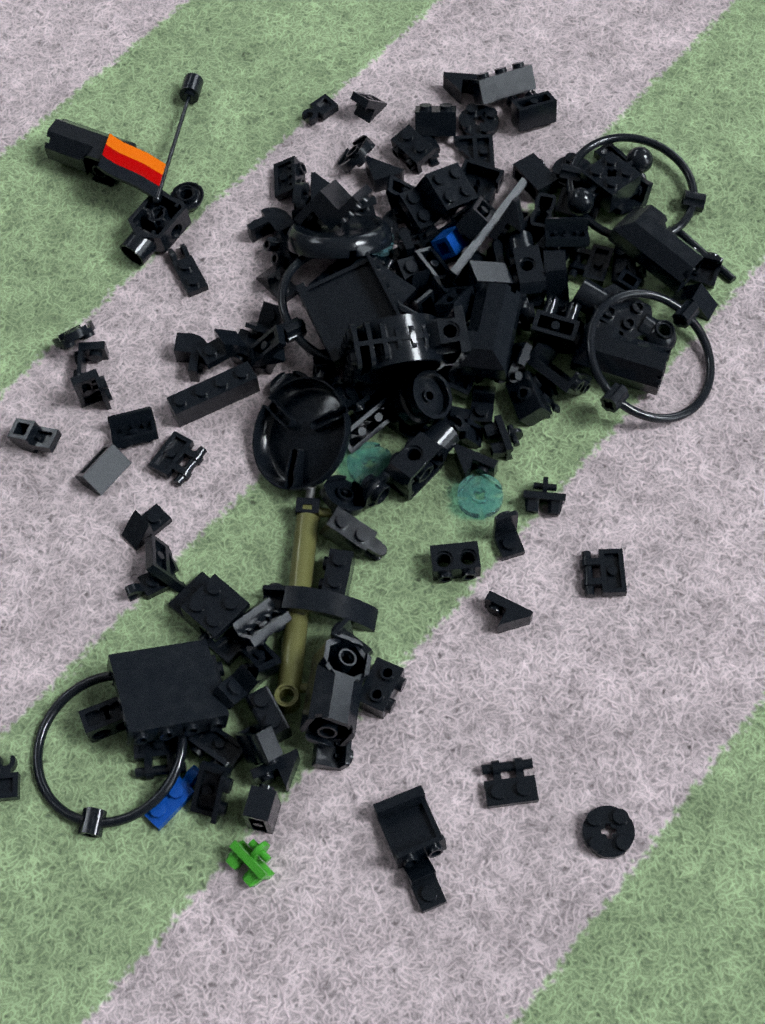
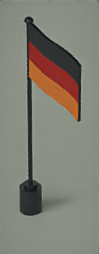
[98,73,203,204]

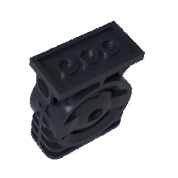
[339,305,471,387]

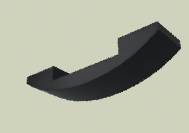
[281,586,378,632]

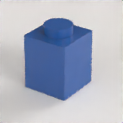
[431,226,469,260]

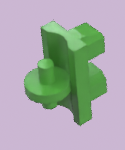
[225,839,275,887]

